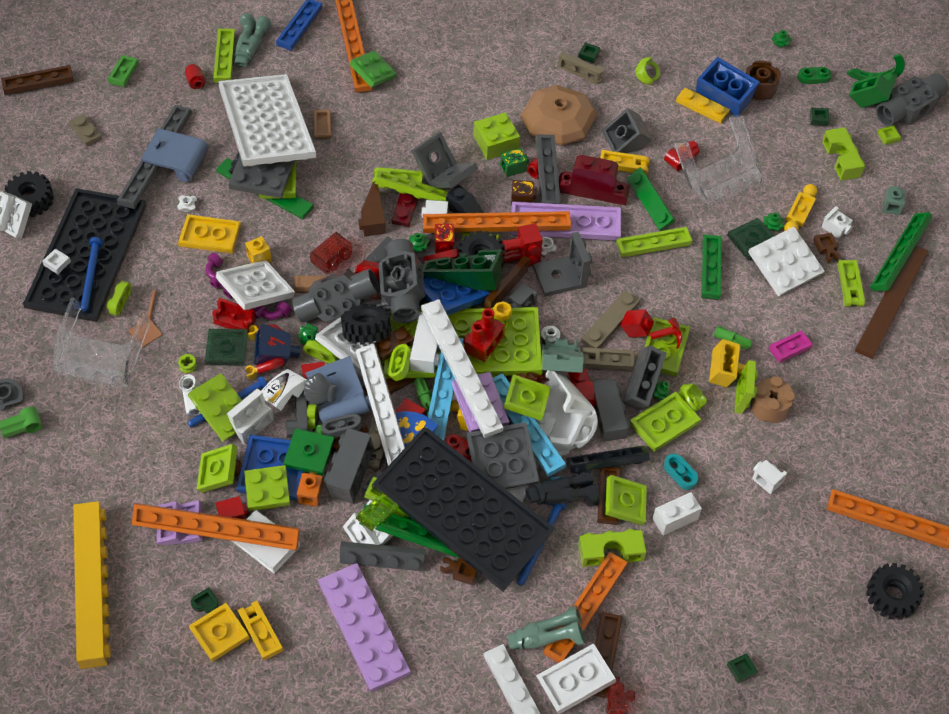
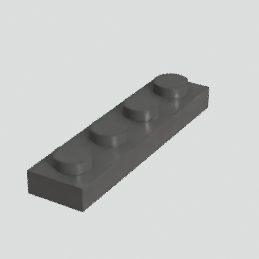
[535,134,561,204]
[340,541,425,571]

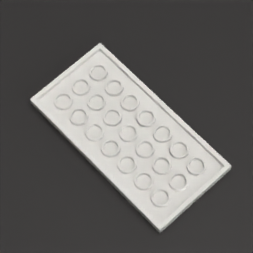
[219,74,316,166]

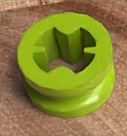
[178,354,197,373]

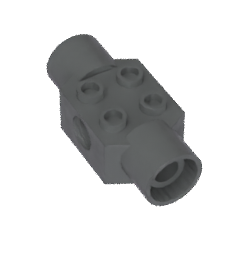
[876,73,948,126]
[379,239,425,323]
[292,268,380,323]

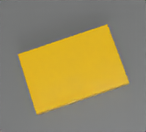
[178,214,241,254]

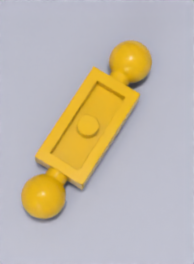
[784,184,817,231]

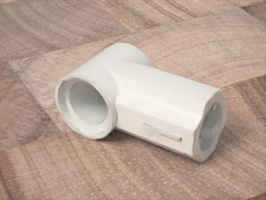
[179,374,202,416]

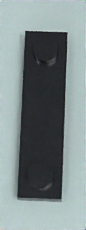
[566,445,650,474]

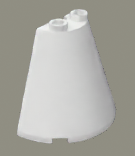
[544,370,598,456]

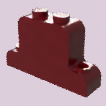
[558,155,630,206]

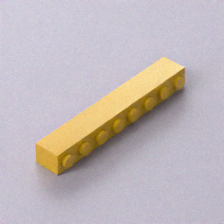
[73,501,111,669]

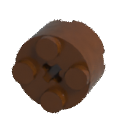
[746,60,781,100]

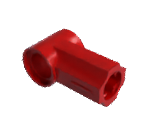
[664,140,700,171]

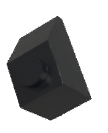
[446,185,484,213]

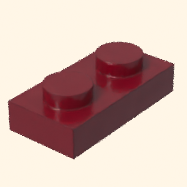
[391,193,418,227]

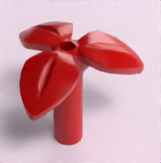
[650,317,682,349]

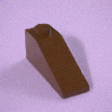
[358,181,386,237]

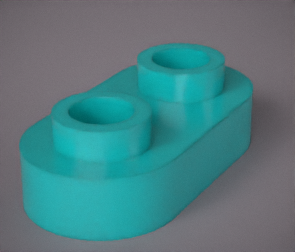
[664,454,698,490]

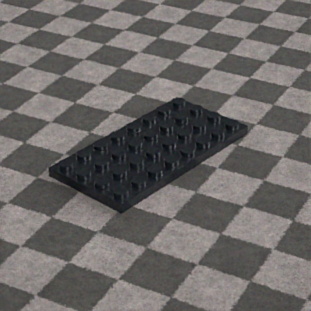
[23,188,146,322]
[372,426,555,592]

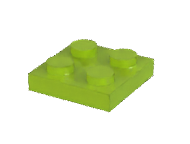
[734,360,758,414]
[503,374,551,421]
[196,444,238,493]
[244,465,290,511]
[605,475,647,525]

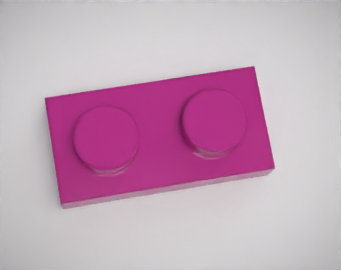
[769,330,813,363]

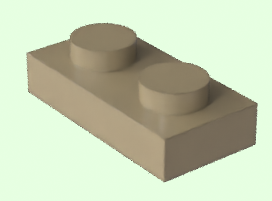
[68,114,102,147]

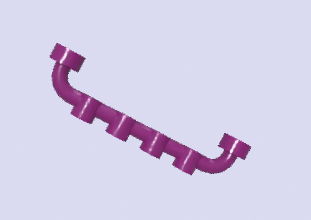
[205,252,292,320]

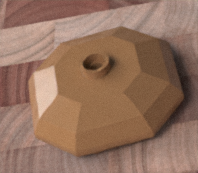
[520,85,598,146]

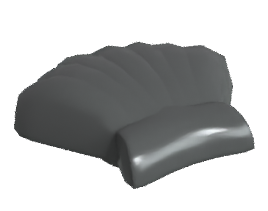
[304,373,338,406]
[0,378,24,411]

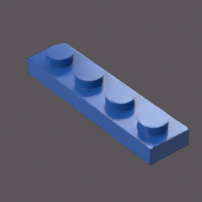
[276,0,323,51]

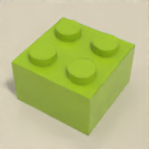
[473,112,520,160]

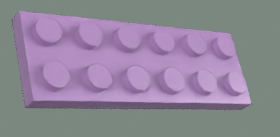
[511,202,621,240]
[318,563,411,693]

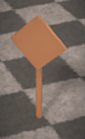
[128,290,163,348]

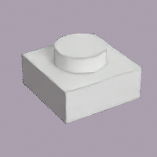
[42,249,71,274]

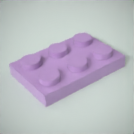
[452,372,509,433]

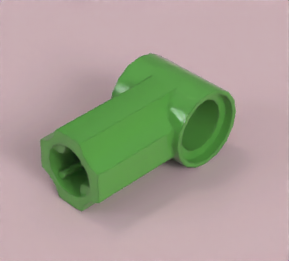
[0,407,42,438]

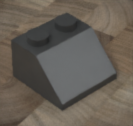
[602,108,652,153]

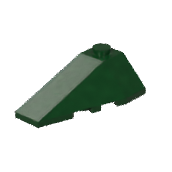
[423,250,503,291]

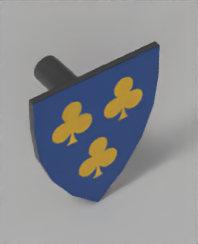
[396,411,439,447]

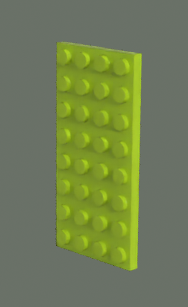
[384,307,542,379]

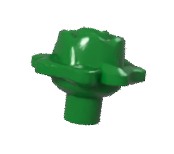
[771,30,792,47]
[763,213,784,231]
[409,233,430,252]
[297,323,319,344]
[652,380,671,400]

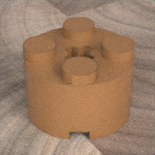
[751,376,795,423]

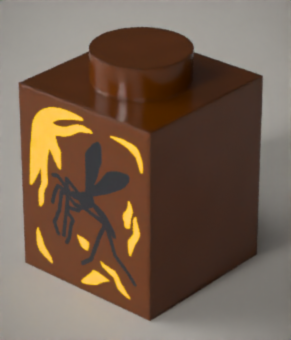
[511,180,537,205]

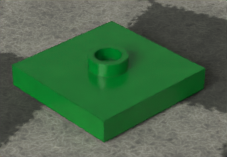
[283,428,335,476]

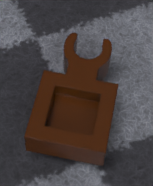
[813,232,840,263]
[440,557,477,585]

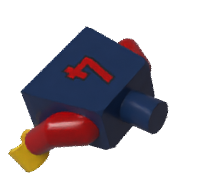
[245,324,301,380]

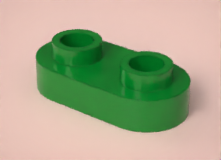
[797,67,832,84]

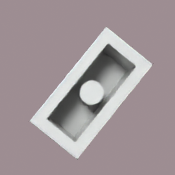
[653,492,702,536]

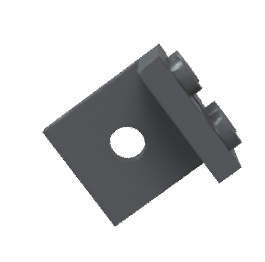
[411,132,478,188]
[533,231,592,297]

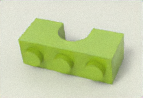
[822,127,865,181]
[578,529,646,567]

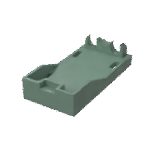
[541,336,584,373]

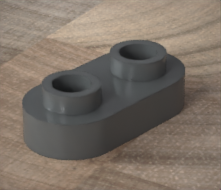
[321,414,362,438]

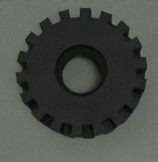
[4,171,54,217]
[458,231,505,267]
[341,304,392,345]
[866,563,925,620]

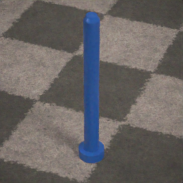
[81,237,103,311]
[188,376,267,427]

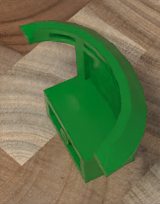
[846,54,905,108]

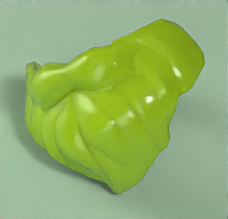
[635,57,660,85]
[678,383,707,411]

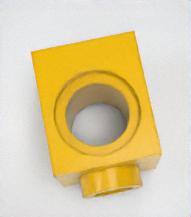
[245,236,272,263]

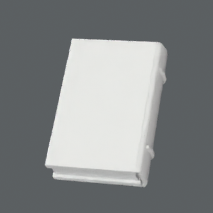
[232,510,300,574]

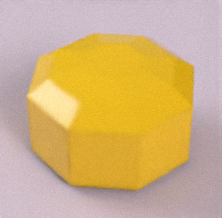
[493,301,512,321]

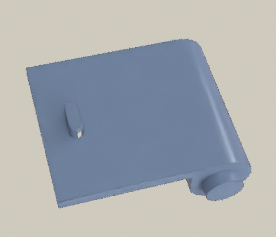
[141,128,209,182]
[306,356,371,423]

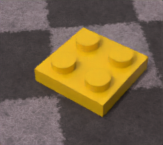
[189,603,250,662]

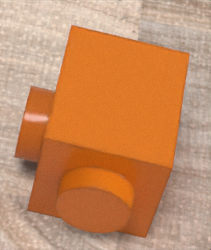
[297,473,323,507]

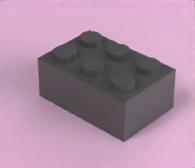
[324,428,374,504]

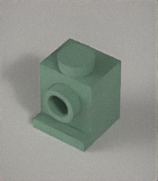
[882,186,906,215]

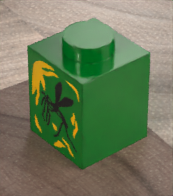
[500,148,529,177]

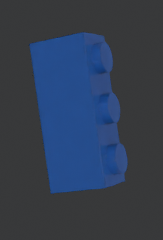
[696,57,760,116]

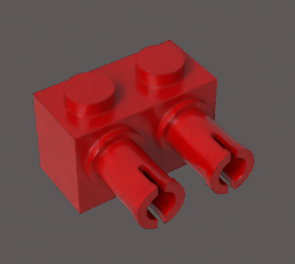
[502,223,543,266]
[463,308,505,363]

